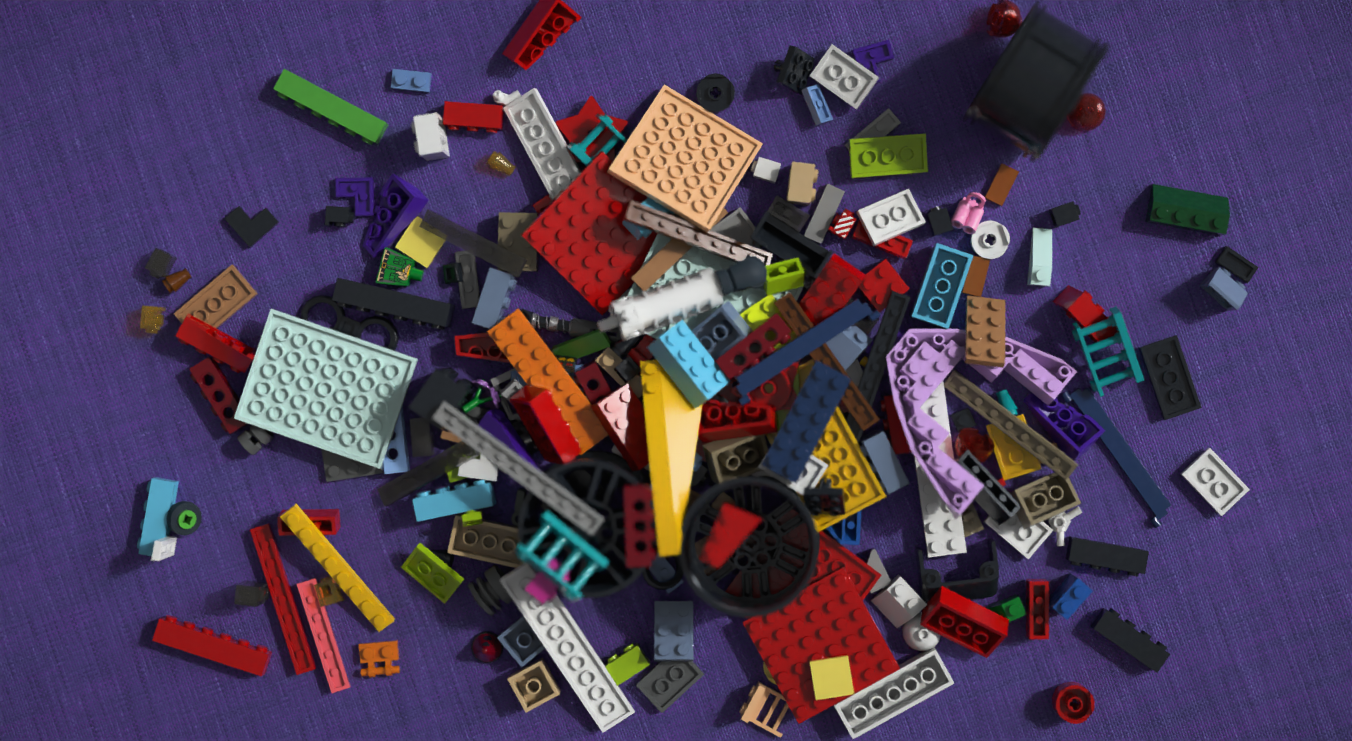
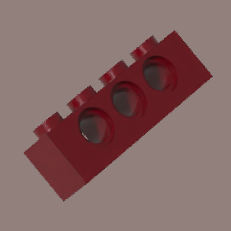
[715,313,792,381]
[189,357,249,434]
[573,359,612,440]
[624,484,655,567]

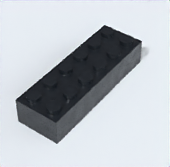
[332,278,455,330]

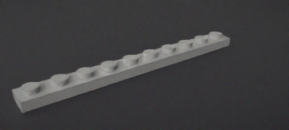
[433,402,604,535]

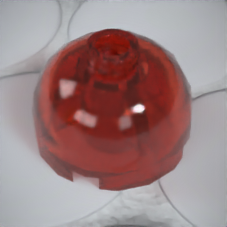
[986,0,1022,38]
[1067,93,1106,132]
[954,428,995,464]

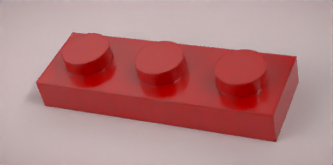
[852,219,913,259]

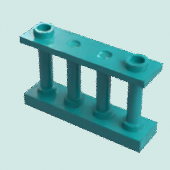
[566,113,627,166]
[1072,306,1144,397]
[514,511,609,602]

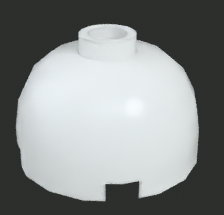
[902,612,941,651]

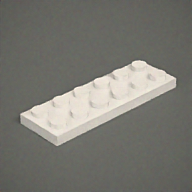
[503,88,581,200]

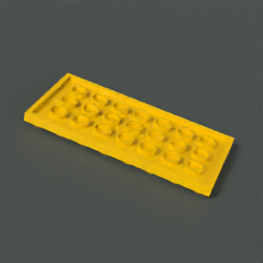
[748,359,886,533]

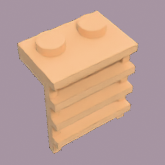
[739,681,789,738]

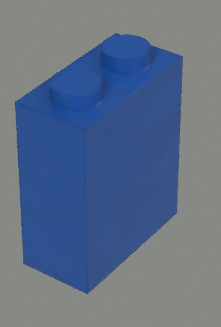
[1049,574,1093,620]

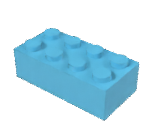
[910,243,974,329]
[647,320,730,409]
[412,479,497,522]

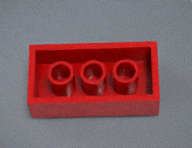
[799,253,866,326]
[591,383,650,471]
[509,385,582,464]
[920,586,1009,658]

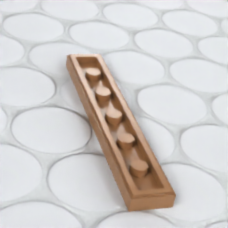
[631,208,728,291]

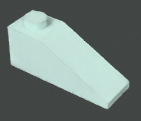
[1027,228,1052,287]

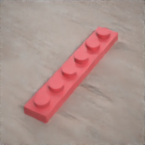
[297,578,351,693]

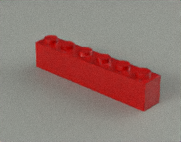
[152,615,272,676]

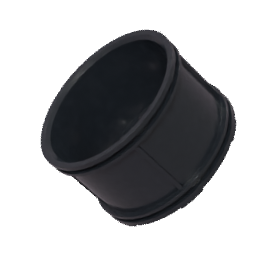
[962,0,1109,163]
[518,450,658,598]
[679,474,820,617]

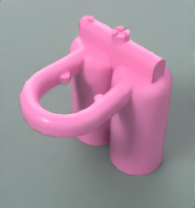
[951,192,986,234]

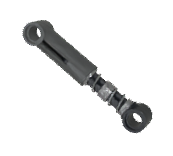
[520,309,621,344]

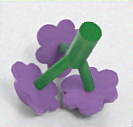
[461,379,502,414]

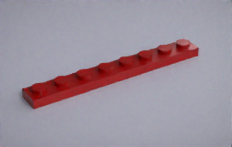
[250,523,316,675]

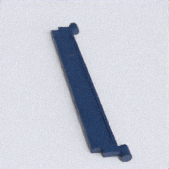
[736,299,880,406]
[1061,388,1171,528]

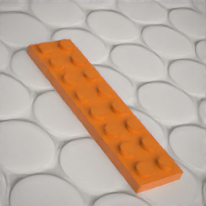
[487,308,608,455]

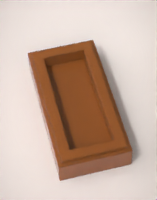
[985,163,1019,206]
[962,256,990,297]

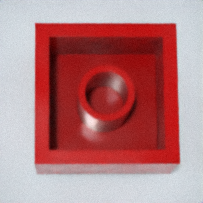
[858,259,910,313]

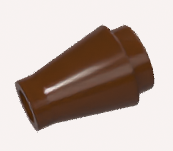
[162,268,192,293]

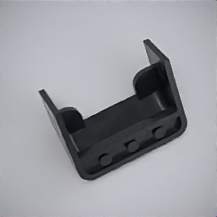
[750,211,833,280]
[915,538,999,603]

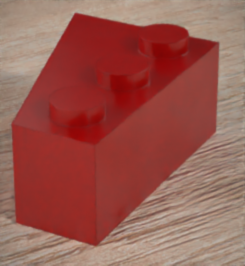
[880,395,912,454]

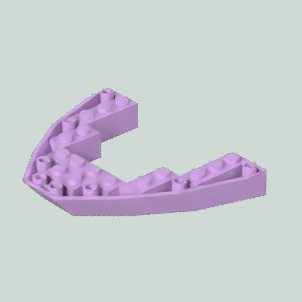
[886,329,1077,519]

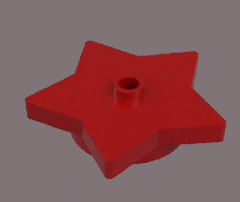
[555,96,628,164]
[731,352,799,413]

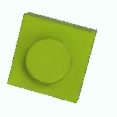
[462,510,483,527]

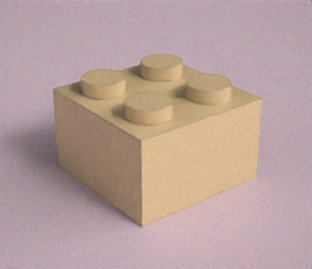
[786,162,818,206]
[507,657,561,713]

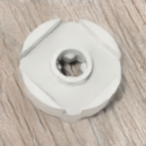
[970,220,1010,259]

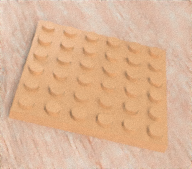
[607,85,763,233]

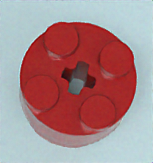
[1052,682,1095,724]

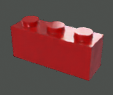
[443,101,504,133]
[277,509,341,536]
[1026,579,1049,639]

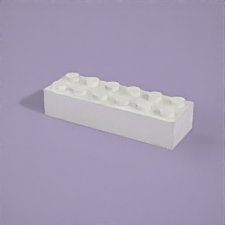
[834,648,954,739]

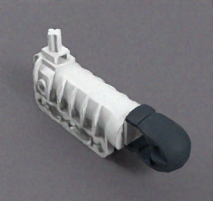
[597,256,767,341]

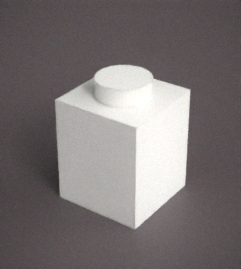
[751,157,781,184]

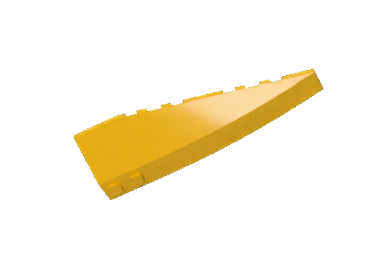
[640,360,703,557]

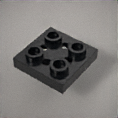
[774,45,815,95]
[803,478,846,516]

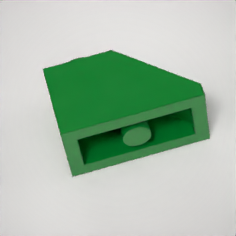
[985,594,1027,623]

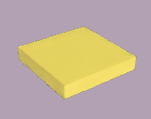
[395,216,449,268]
[810,655,854,700]

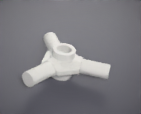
[1047,506,1082,546]

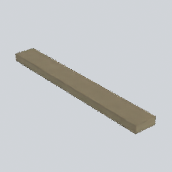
[944,370,1079,480]

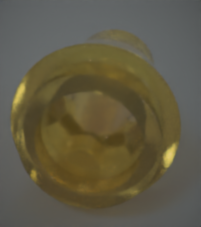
[486,151,516,176]

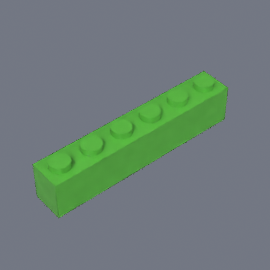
[273,69,389,145]

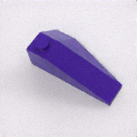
[362,174,428,258]
[1023,393,1105,461]
[478,408,541,472]

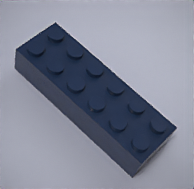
[762,361,851,483]

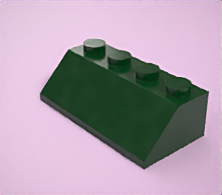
[1145,184,1230,236]

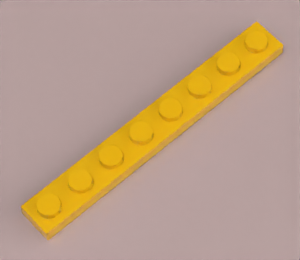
[280,504,395,632]

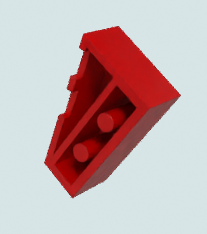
[1052,285,1117,343]
[700,503,762,568]

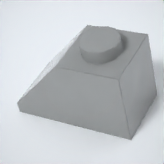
[866,548,892,593]

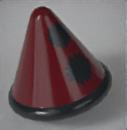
[471,631,503,663]

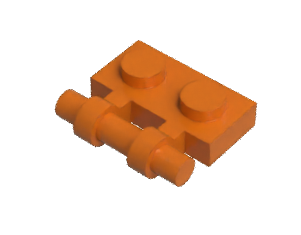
[359,640,400,678]

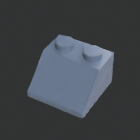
[1199,267,1248,311]
[826,324,873,371]

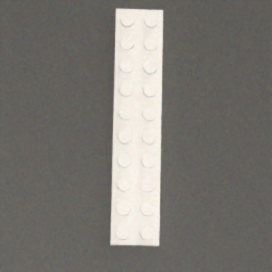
[914,381,967,557]
[500,562,635,733]

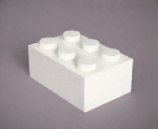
[411,113,450,161]

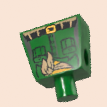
[376,247,424,286]

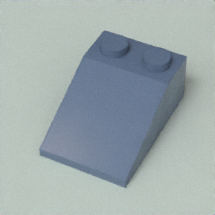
[692,301,753,361]

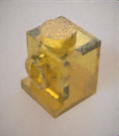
[140,305,166,334]
[314,576,345,607]

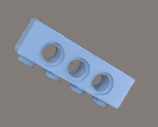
[381,405,410,474]

